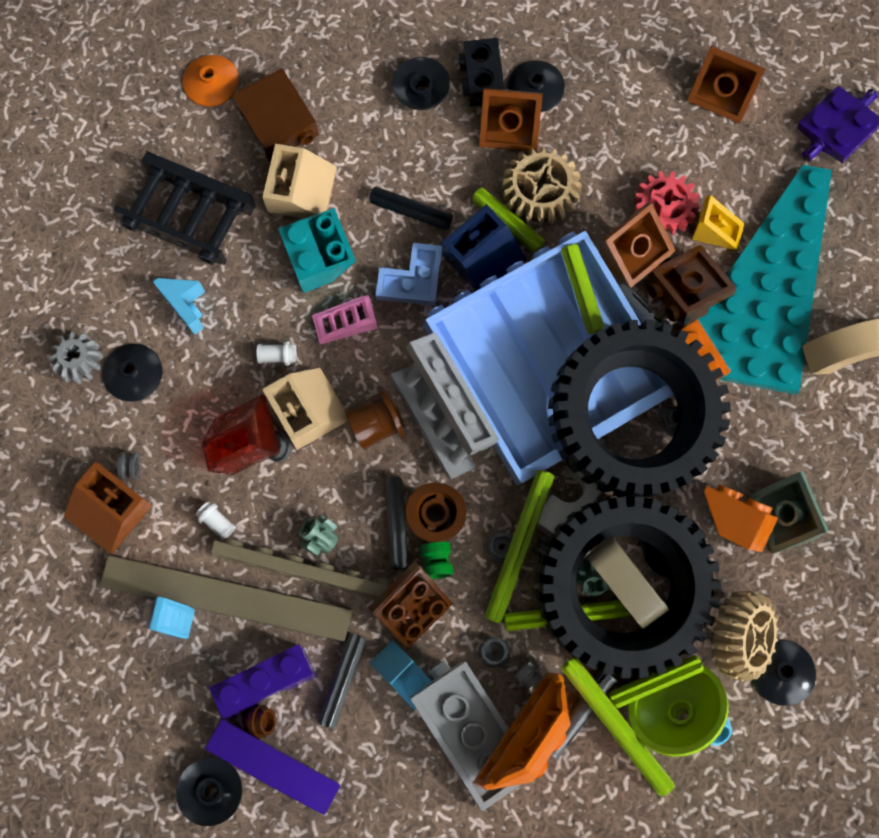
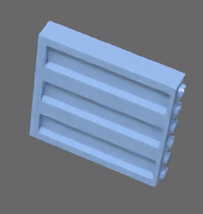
[423,230,674,486]

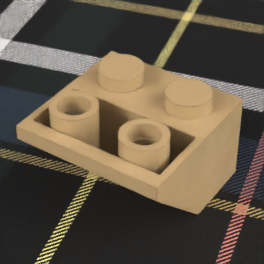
[262,144,337,218]
[262,368,348,450]

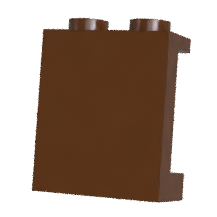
[232,68,319,162]

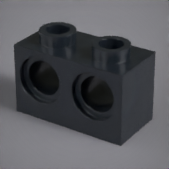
[459,38,505,107]

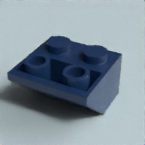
[441,204,526,291]

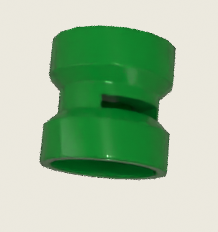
[419,542,454,579]

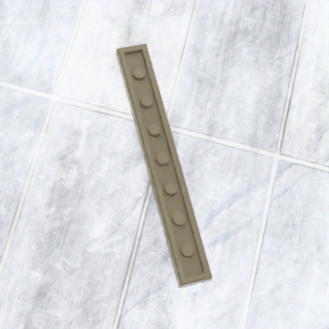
[100,555,353,643]

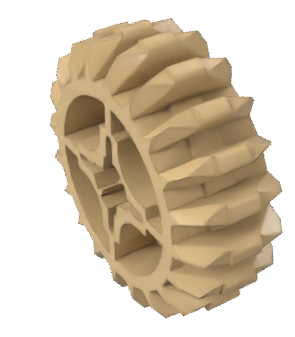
[502,146,582,226]
[711,590,779,681]

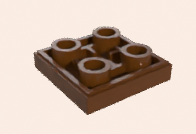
[368,562,453,649]

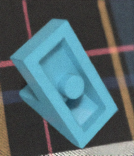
[153,278,205,335]
[370,640,432,710]

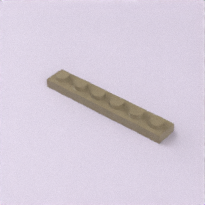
[211,538,393,599]

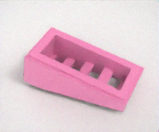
[312,295,378,344]

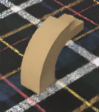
[802,319,879,374]

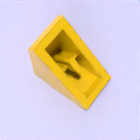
[692,195,745,250]

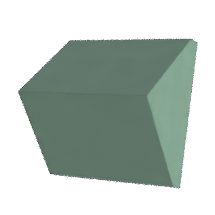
[748,471,829,554]

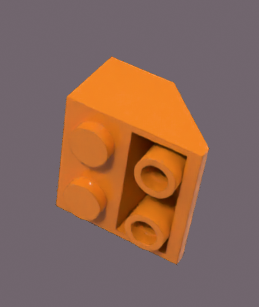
[704,484,778,552]

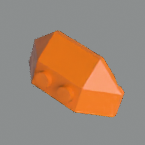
[472,673,570,790]

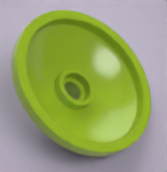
[628,664,729,757]

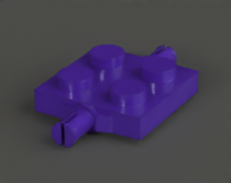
[798,86,879,163]

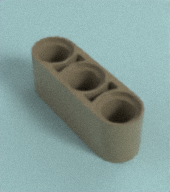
[586,536,670,629]

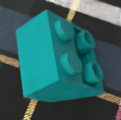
[278,208,356,293]

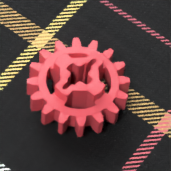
[634,171,700,236]

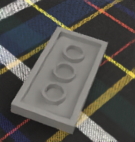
[409,660,521,811]

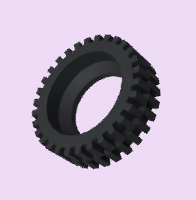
[548,320,731,498]
[536,497,721,678]

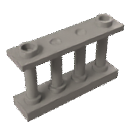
[389,332,499,480]

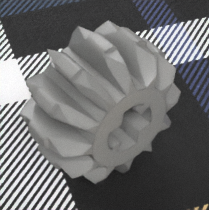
[48,331,103,384]

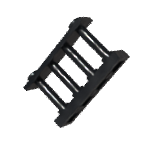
[114,151,256,266]

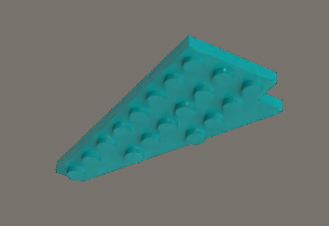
[698,165,832,395]

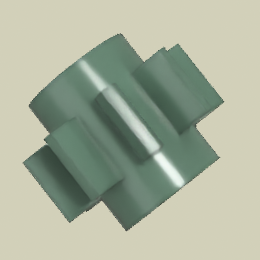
[299,515,338,556]
[576,558,611,596]

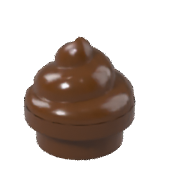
[241,705,276,738]

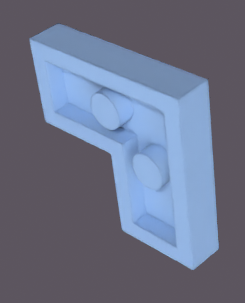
[375,243,442,306]

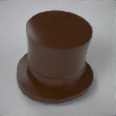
[344,385,406,450]
[406,482,467,543]

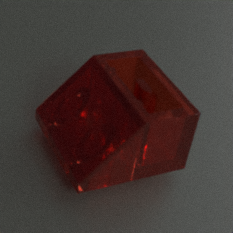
[201,395,280,476]

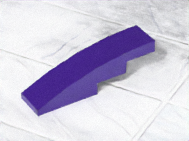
[204,718,341,815]

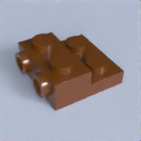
[647,245,737,327]

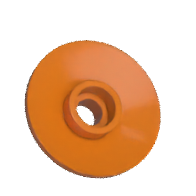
[182,55,239,107]

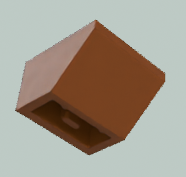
[64,461,152,555]

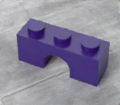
[209,644,317,719]

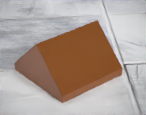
[687,45,766,123]
[479,88,543,152]
[599,202,676,288]

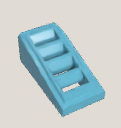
[149,597,195,639]

